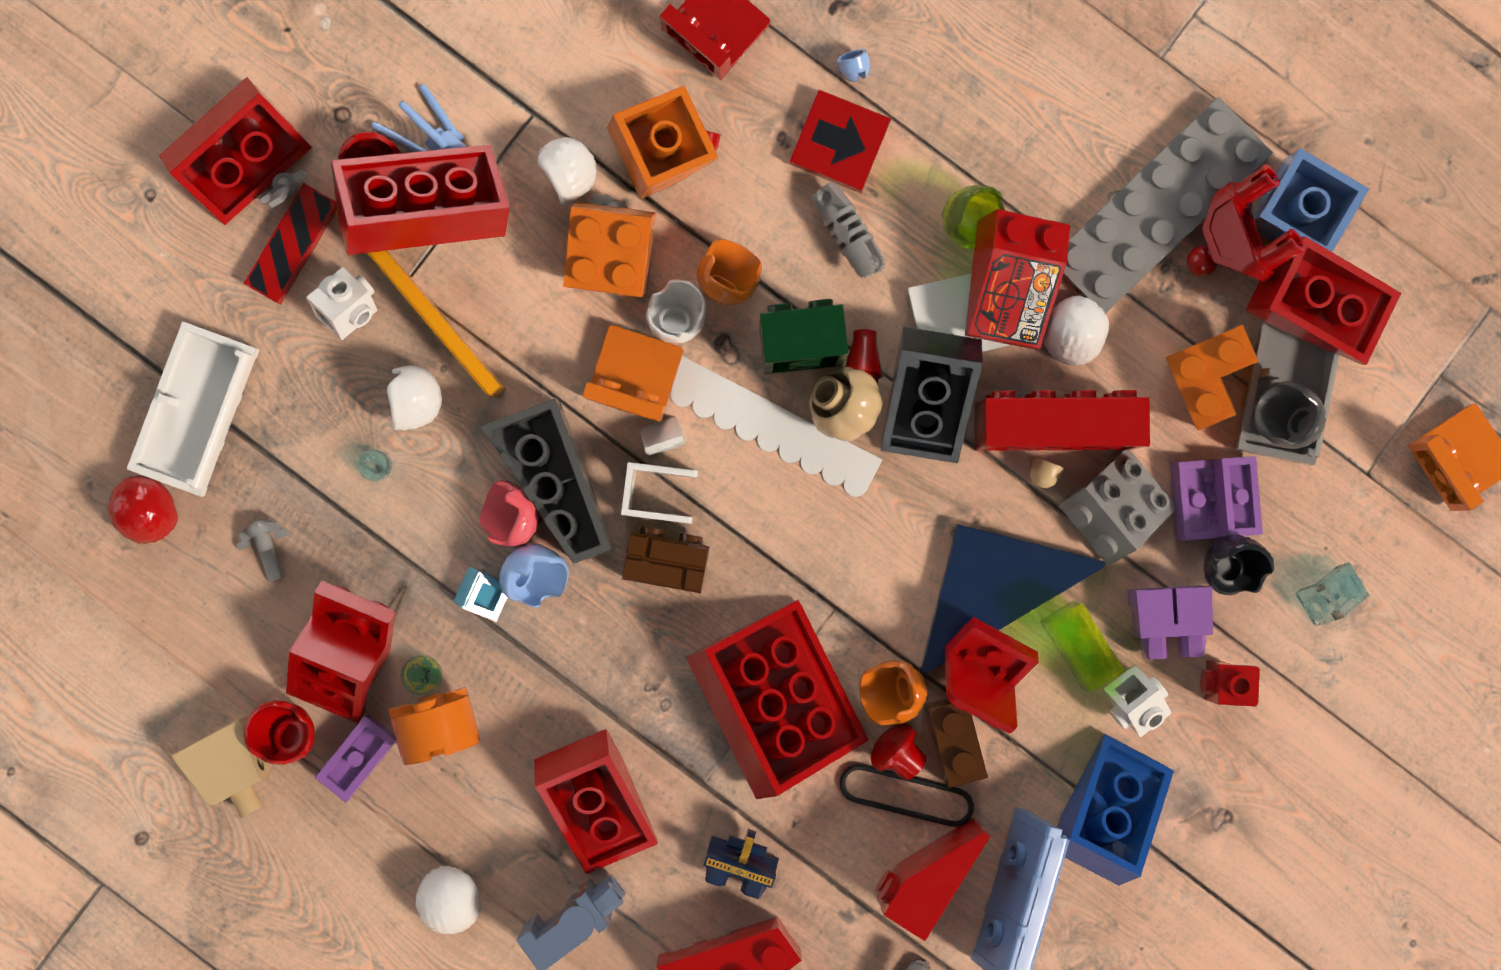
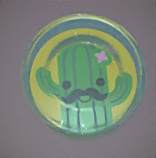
[400,655,442,695]

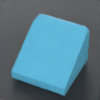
[454,566,507,621]

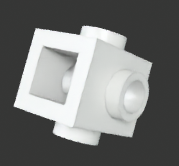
[306,267,378,340]
[1104,665,1171,737]

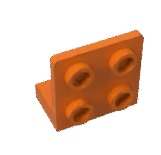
[582,325,684,423]
[1407,404,1501,511]

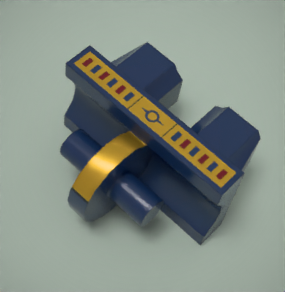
[703,829,779,899]

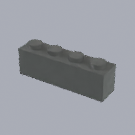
[480,399,615,564]

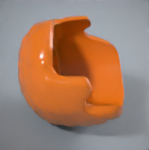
[696,239,762,305]
[860,660,927,725]

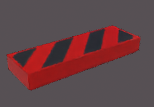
[243,182,337,305]

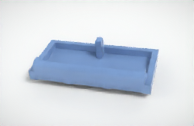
[971,807,1070,970]

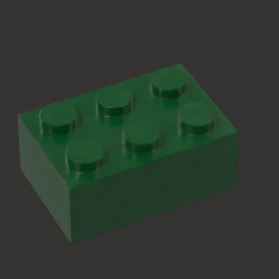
[759,299,849,375]

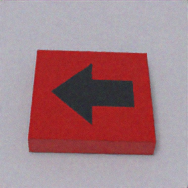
[789,90,891,193]

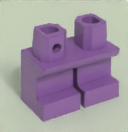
[1127,585,1213,660]

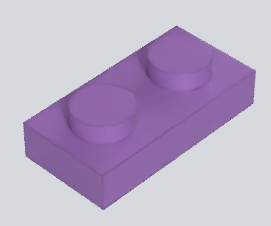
[315,714,396,803]

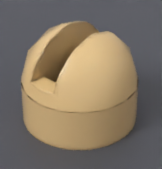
[1029,457,1064,488]

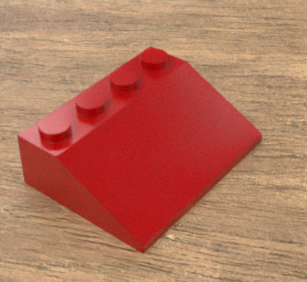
[685,600,869,799]

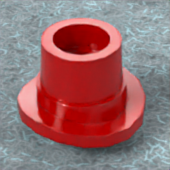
[871,723,927,780]

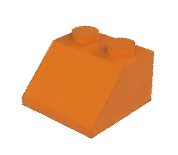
[607,85,719,199]

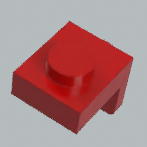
[1200,661,1260,707]

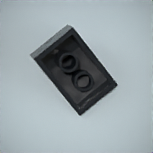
[881,326,983,463]

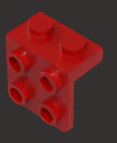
[945,617,1039,733]

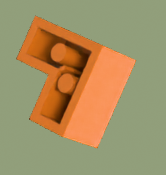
[1165,324,1259,431]

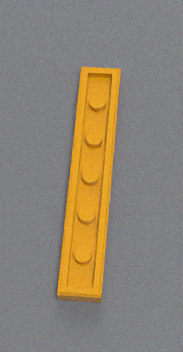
[336,212,506,398]

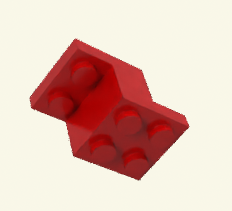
[286,580,396,724]

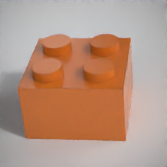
[563,202,656,297]

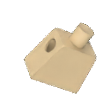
[171,716,270,818]

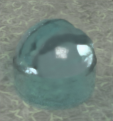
[358,450,392,481]

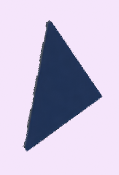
[920,524,1105,673]

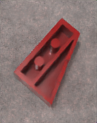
[656,917,802,970]

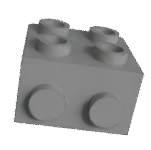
[1058,450,1175,566]

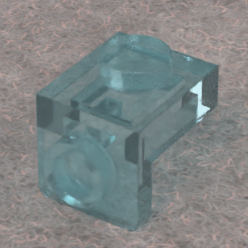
[1296,562,1370,626]

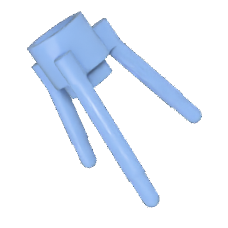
[371,84,467,152]

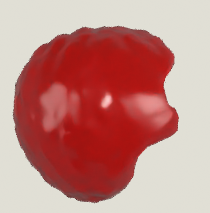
[107,475,178,544]
[243,700,315,765]

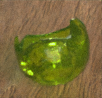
[942,184,1005,249]

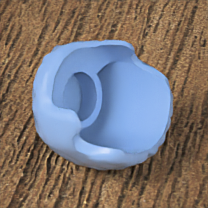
[499,543,569,608]

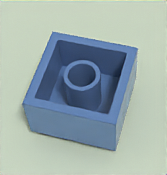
[1252,148,1369,252]

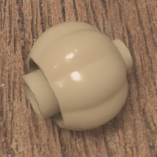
[809,367,882,441]

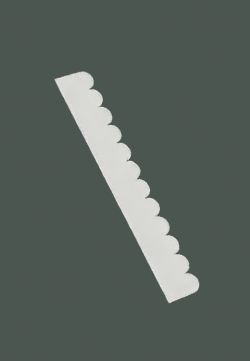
[622,325,882,497]

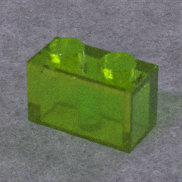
[1040,600,1125,693]

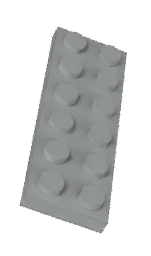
[1063,97,1273,314]

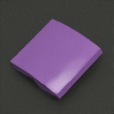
[1170,456,1263,541]

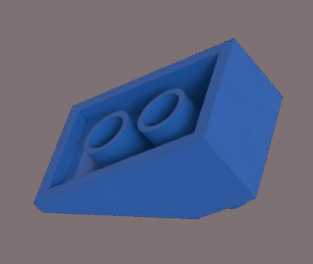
[1057,734,1174,886]

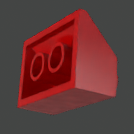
[159,77,312,225]

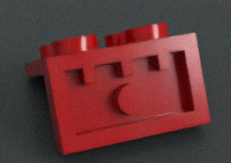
[659,0,770,81]

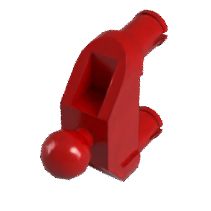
[1186,164,1306,282]

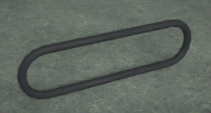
[840,764,974,827]

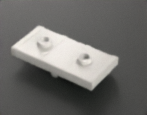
[127,321,260,497]

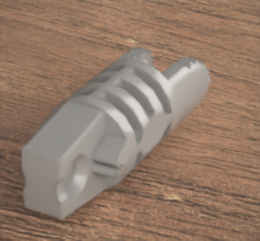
[812,182,886,278]

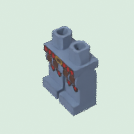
[516,874,625,970]

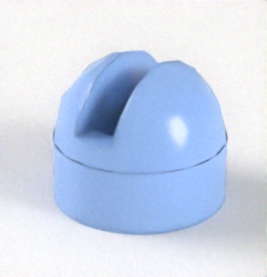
[837,49,870,82]

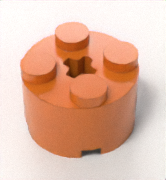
[388,687,481,765]

